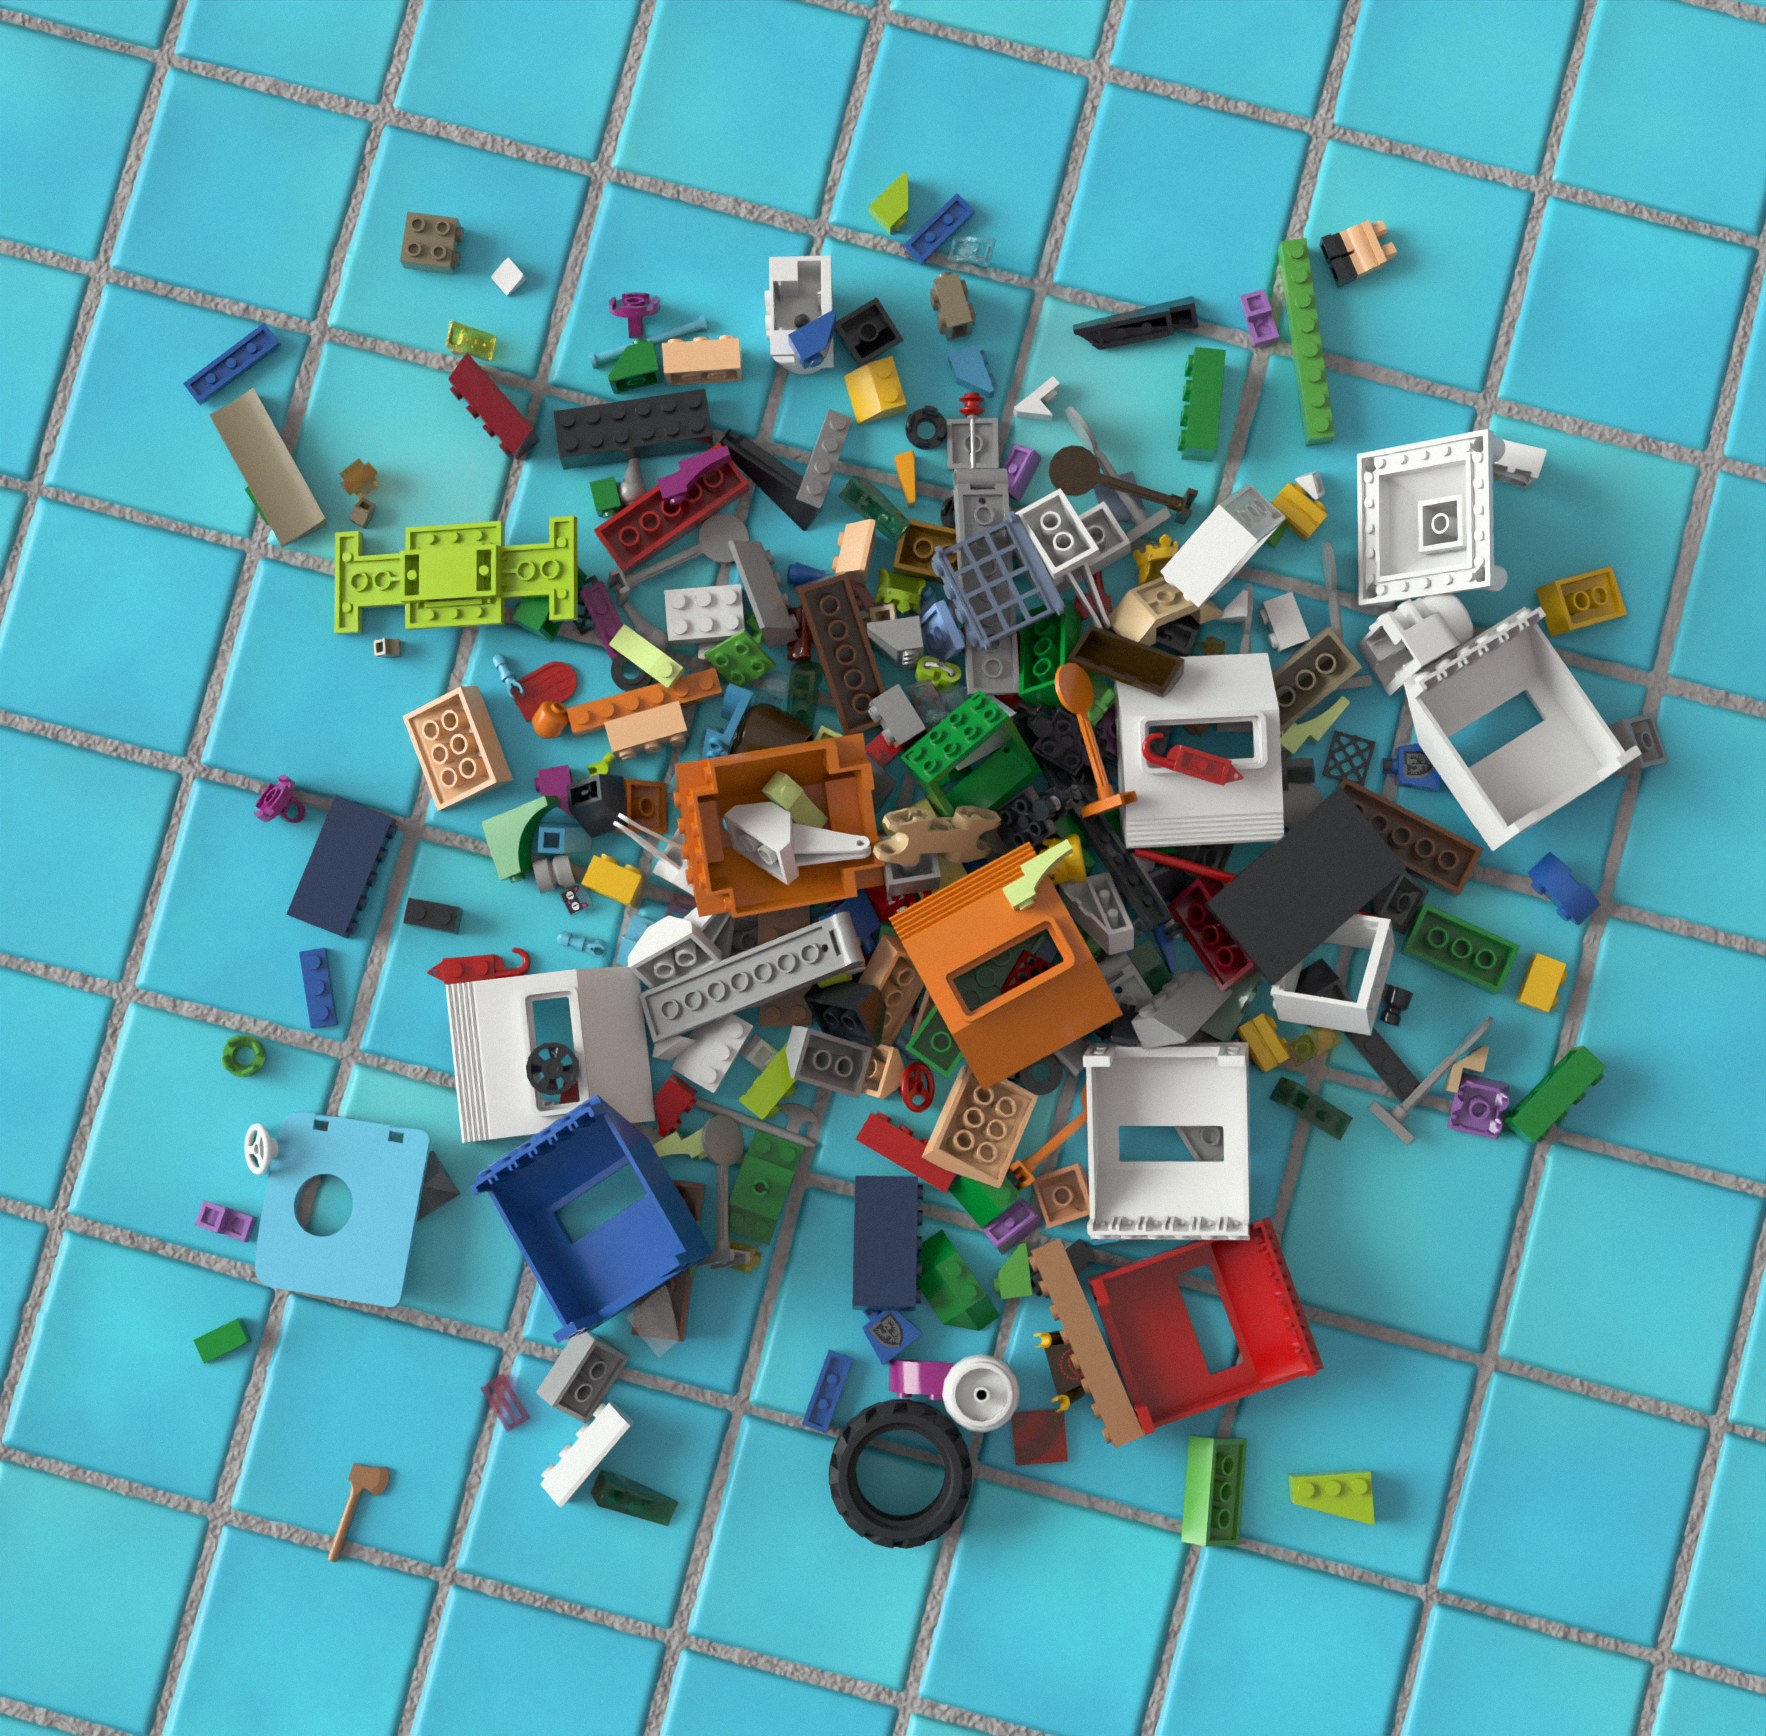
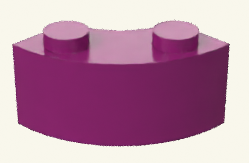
[889,1359,954,1400]

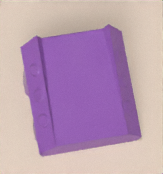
[1447,1073,1510,1139]

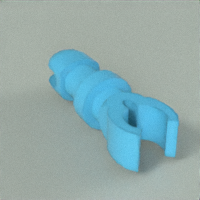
[493,654,525,701]
[557,931,607,958]

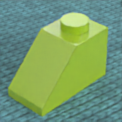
[869,171,908,235]

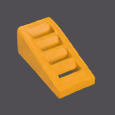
[894,450,916,509]

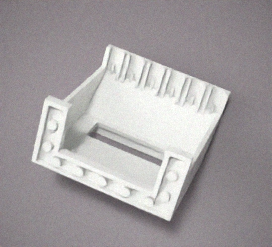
[1403,607,1642,851]
[1111,653,1284,849]
[446,966,656,1143]
[1083,1042,1251,1240]

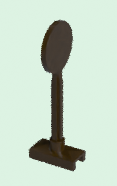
[1049,445,1198,525]

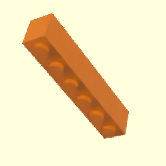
[566,668,724,737]

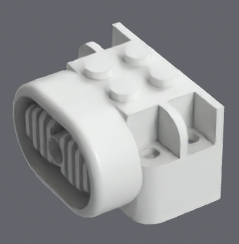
[765,255,834,375]
[1356,593,1473,697]

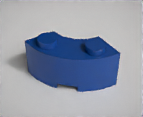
[1527,852,1600,926]

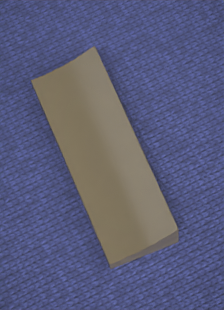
[210,387,328,548]

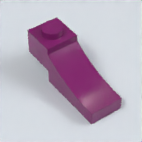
[657,445,731,505]

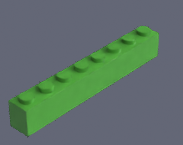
[1278,238,1335,446]

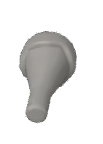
[618,458,646,506]
[622,602,669,653]

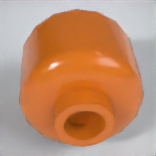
[532,701,570,739]

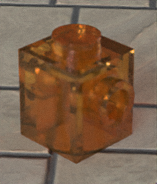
[340,458,380,499]

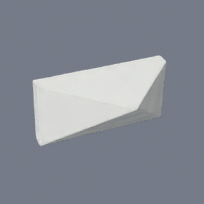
[1214,590,1248,625]

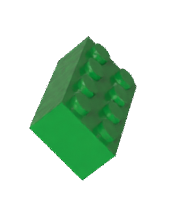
[1177,347,1226,462]
[1019,598,1081,707]
[1399,903,1520,995]
[1502,1045,1607,1143]

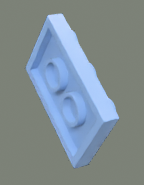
[920,600,966,663]

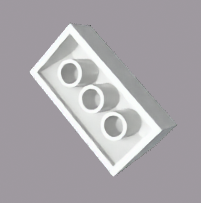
[540,1401,635,1508]

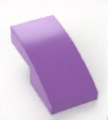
[1240,289,1279,348]
[195,1200,257,1242]

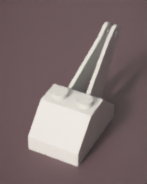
[1015,488,1111,629]
[724,801,872,885]
[613,813,695,898]
[628,907,731,989]

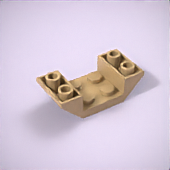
[1108,576,1222,646]

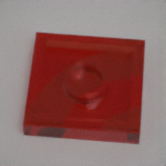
[1012,1408,1068,1466]

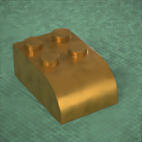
[893,518,958,585]

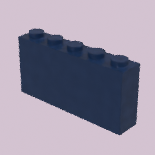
[286,795,398,939]
[852,1176,923,1311]

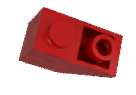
[653,1073,698,1137]

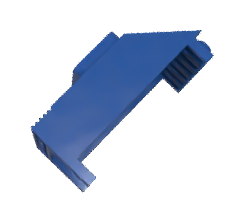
[470,1094,713,1343]

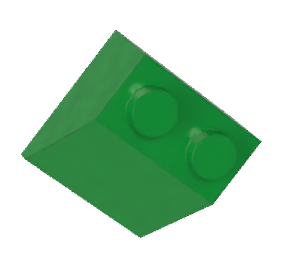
[608,339,663,394]
[948,1176,1022,1228]

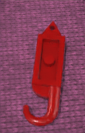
[1142,733,1244,786]
[427,948,531,985]

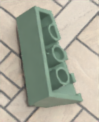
[1198,971,1265,1042]

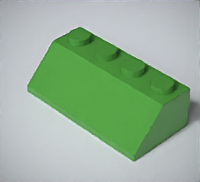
[1181,1435,1247,1546]

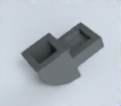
[1281,751,1316,791]

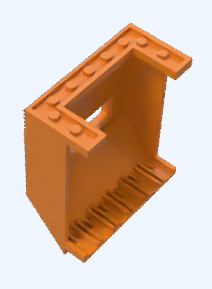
[889,842,1123,1091]

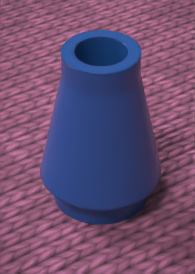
[787,562,825,587]

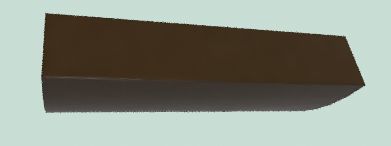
[1067,625,1185,697]

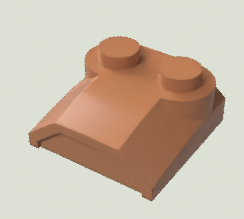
[1032,1162,1090,1229]

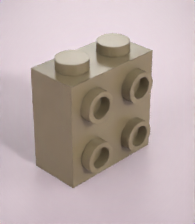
[400,212,464,275]
[930,272,976,341]

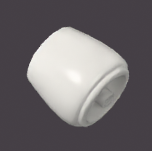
[942,1354,1020,1433]

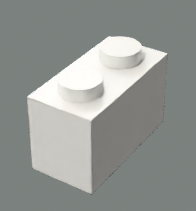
[1259,592,1310,654]

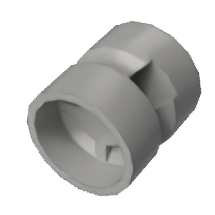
[533,854,576,894]

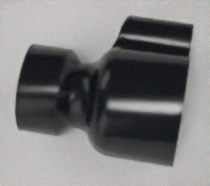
[1379,984,1413,1027]

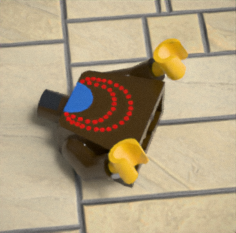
[1034,1330,1086,1413]

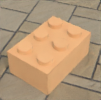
[662,335,743,386]
[604,701,691,761]

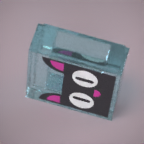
[559,882,594,917]

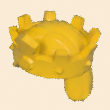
[1132,534,1179,586]
[1038,834,1086,885]

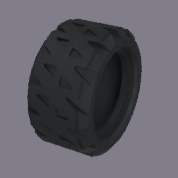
[829,1399,972,1549]

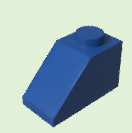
[788,310,836,369]

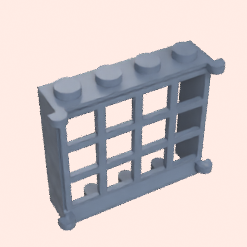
[931,511,1065,651]

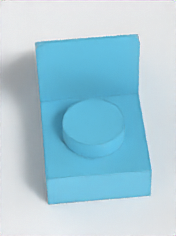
[616,914,656,966]

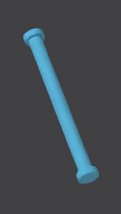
[588,315,708,369]

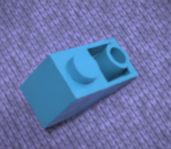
[948,344,997,398]
[538,822,592,854]

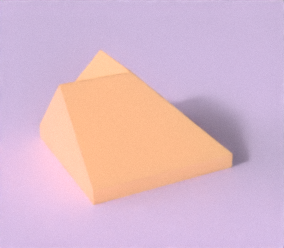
[859,1043,905,1100]

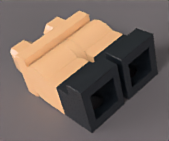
[1319,220,1397,288]

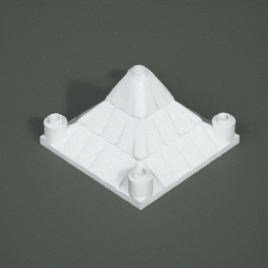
[1357,429,1508,608]

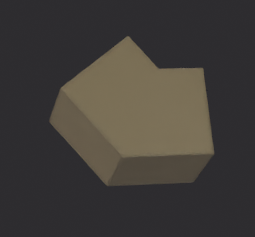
[349,497,376,529]
[374,638,402,658]

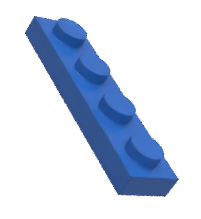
[183,323,281,406]

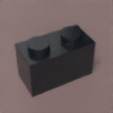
[403,898,463,935]

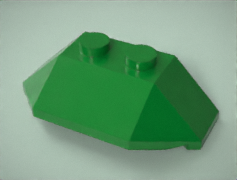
[916,1230,1000,1331]

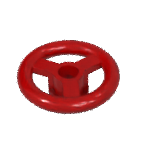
[898,1061,935,1113]

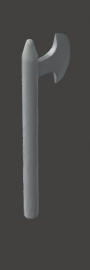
[693,1096,818,1148]

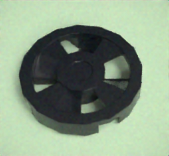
[526,1042,580,1096]

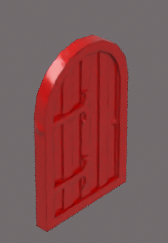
[512,661,577,722]

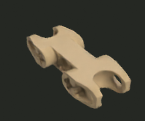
[873,806,1001,865]

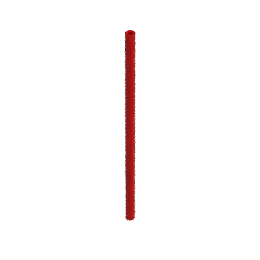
[1134,848,1383,918]

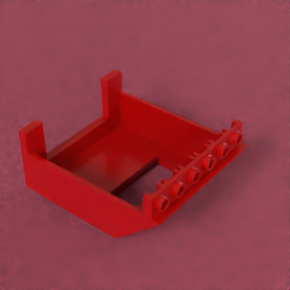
[1087,1217,1324,1435]

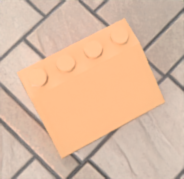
[403,686,514,811]
[922,1063,1039,1188]

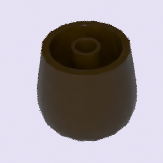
[730,703,815,755]

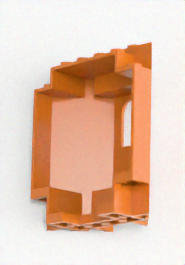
[673,733,885,918]

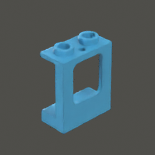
[702,683,753,759]

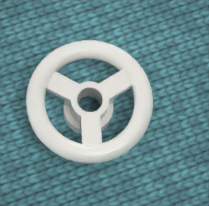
[245,1123,278,1175]

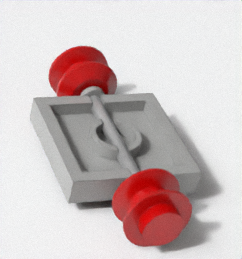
[947,392,999,471]

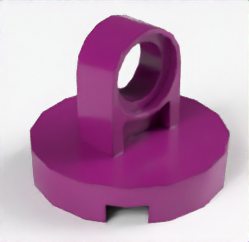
[609,292,660,339]
[254,774,306,823]

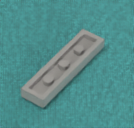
[796,409,852,508]

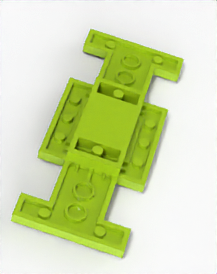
[334,516,578,635]

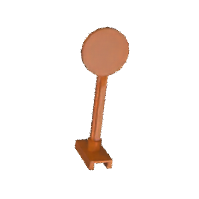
[1055,663,1138,818]
[1006,1083,1087,1190]

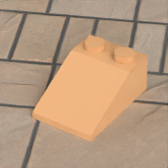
[832,519,876,585]

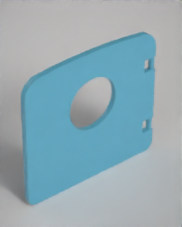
[255,1112,431,1307]

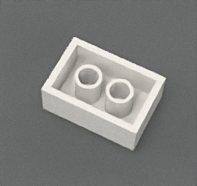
[664,584,746,646]

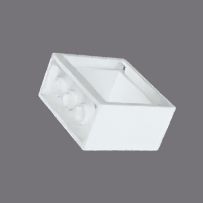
[1160,483,1287,607]
[1270,914,1395,1035]

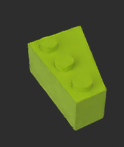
[738,1042,798,1121]
[1288,1469,1375,1526]

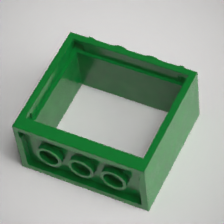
[900,690,1042,819]

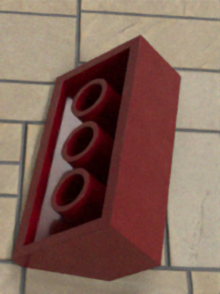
[448,353,540,460]
[1167,876,1258,992]

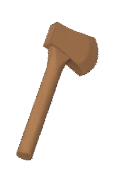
[327,1463,389,1562]

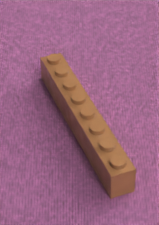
[1028,1238,1144,1448]

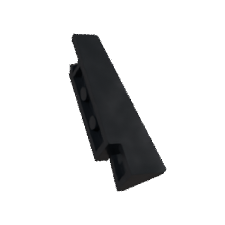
[1073,296,1199,350]
[720,429,822,531]

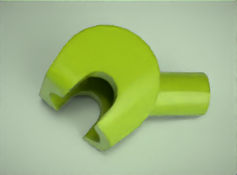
[587,752,616,777]

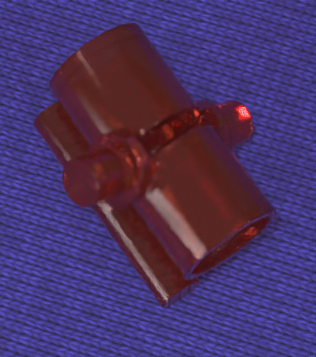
[787,605,813,662]

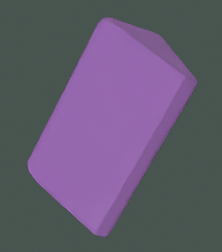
[1002,444,1041,502]
[983,1198,1042,1255]

